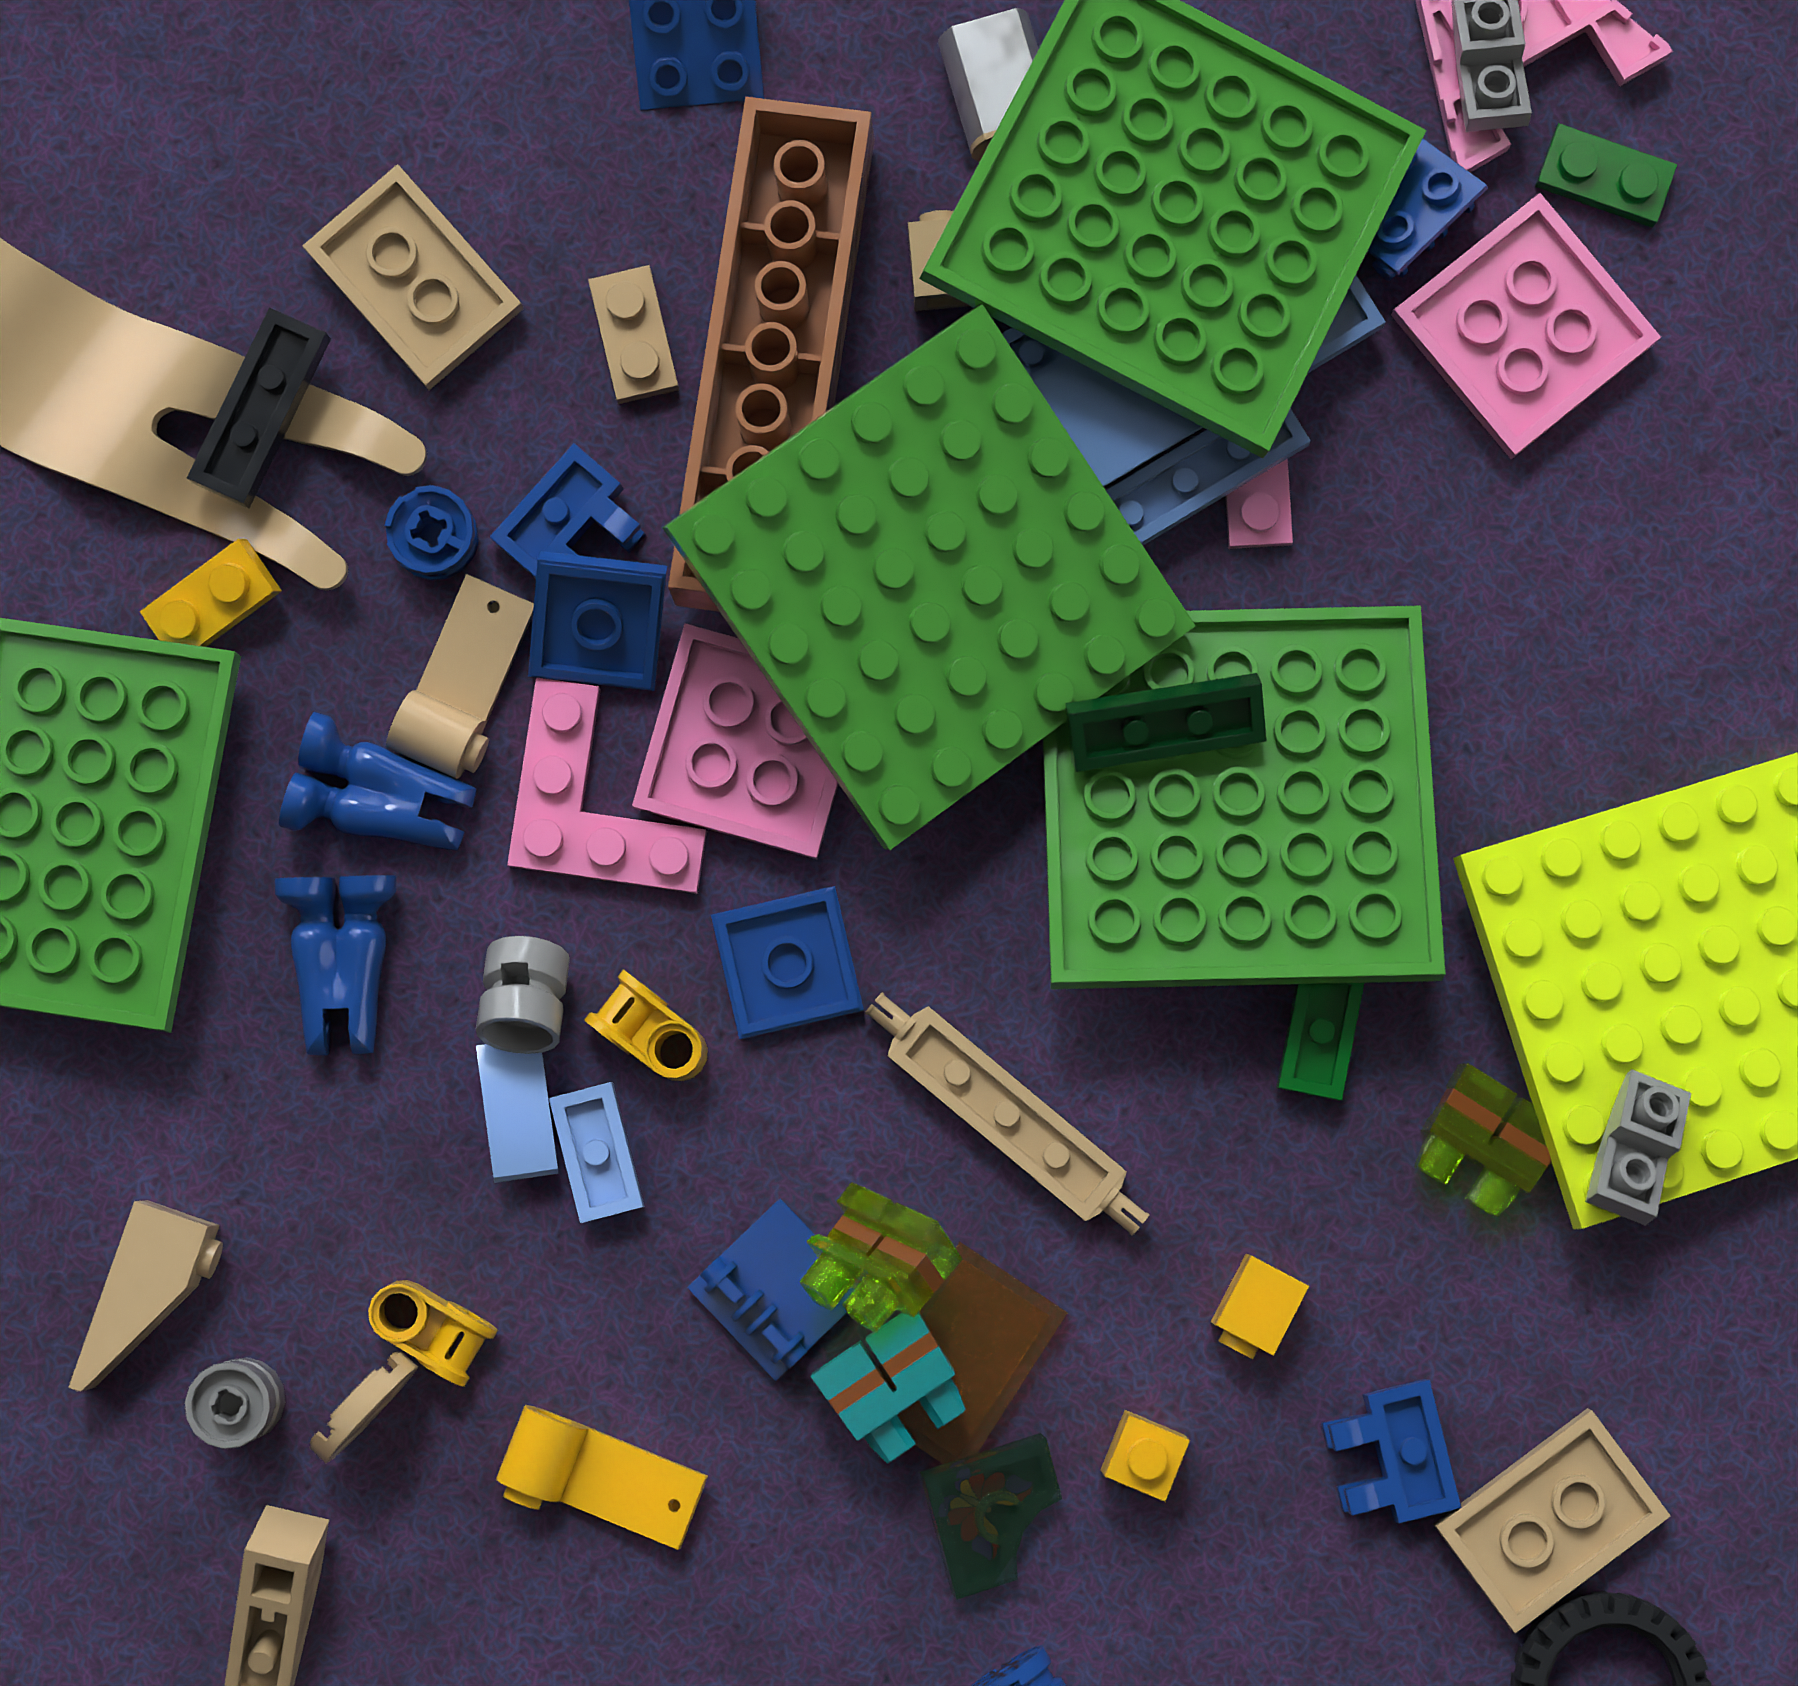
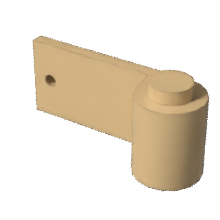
[386,574,534,779]

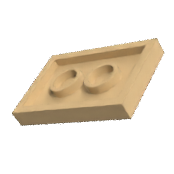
[302,164,524,390]
[1433,1408,1671,1633]

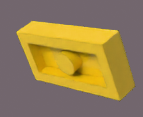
[139,539,282,647]

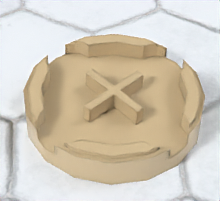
[310,1351,418,1463]

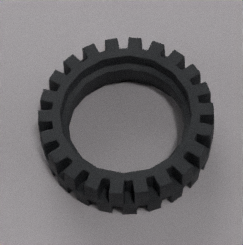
[1510,1591,1712,1686]

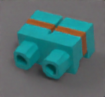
[811,1304,966,1463]

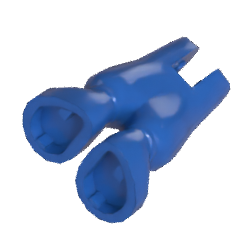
[279,712,477,851]
[275,875,397,1056]

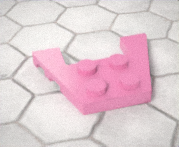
[1415,0,1673,172]

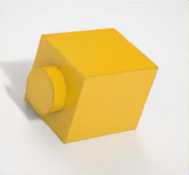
[1211,1254,1309,1359]
[1100,1410,1190,1501]

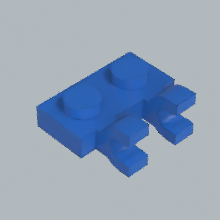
[490,443,646,579]
[1321,1379,1461,1523]

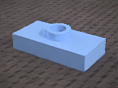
[549,1082,645,1223]

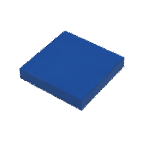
[528,551,667,691]
[711,886,864,1040]

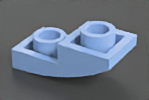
[476,1044,558,1183]

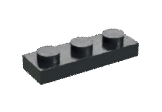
[187,308,331,509]

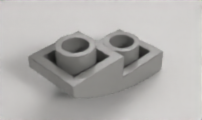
[1452,0,1532,132]
[1585,1069,1691,1225]

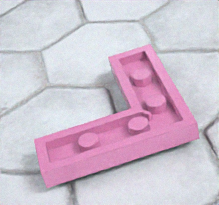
[507,678,707,894]

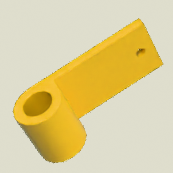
[496,1405,708,1550]

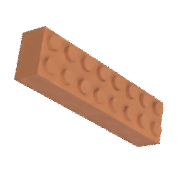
[668,96,874,612]

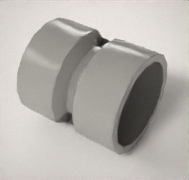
[476,936,570,1054]
[185,1357,286,1449]

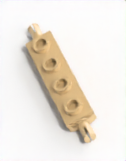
[865,992,1149,1236]

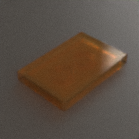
[878,1241,1068,1471]

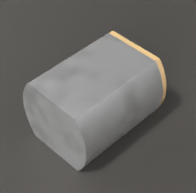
[938,8,1039,161]

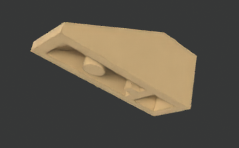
[68,1200,223,1392]
[224,1505,329,1686]

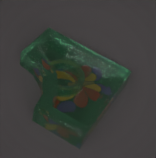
[919,1433,1062,1600]

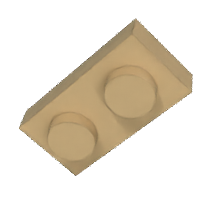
[588,265,679,404]

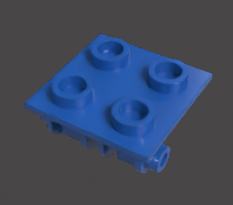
[629,0,764,110]
[1367,139,1488,281]
[687,1198,869,1381]

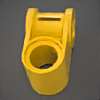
[584,969,708,1081]
[368,1280,498,1387]

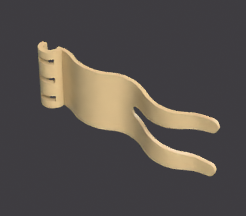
[0,238,427,590]

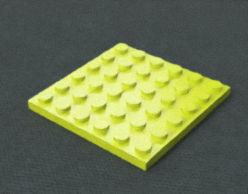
[1453,752,1798,1230]

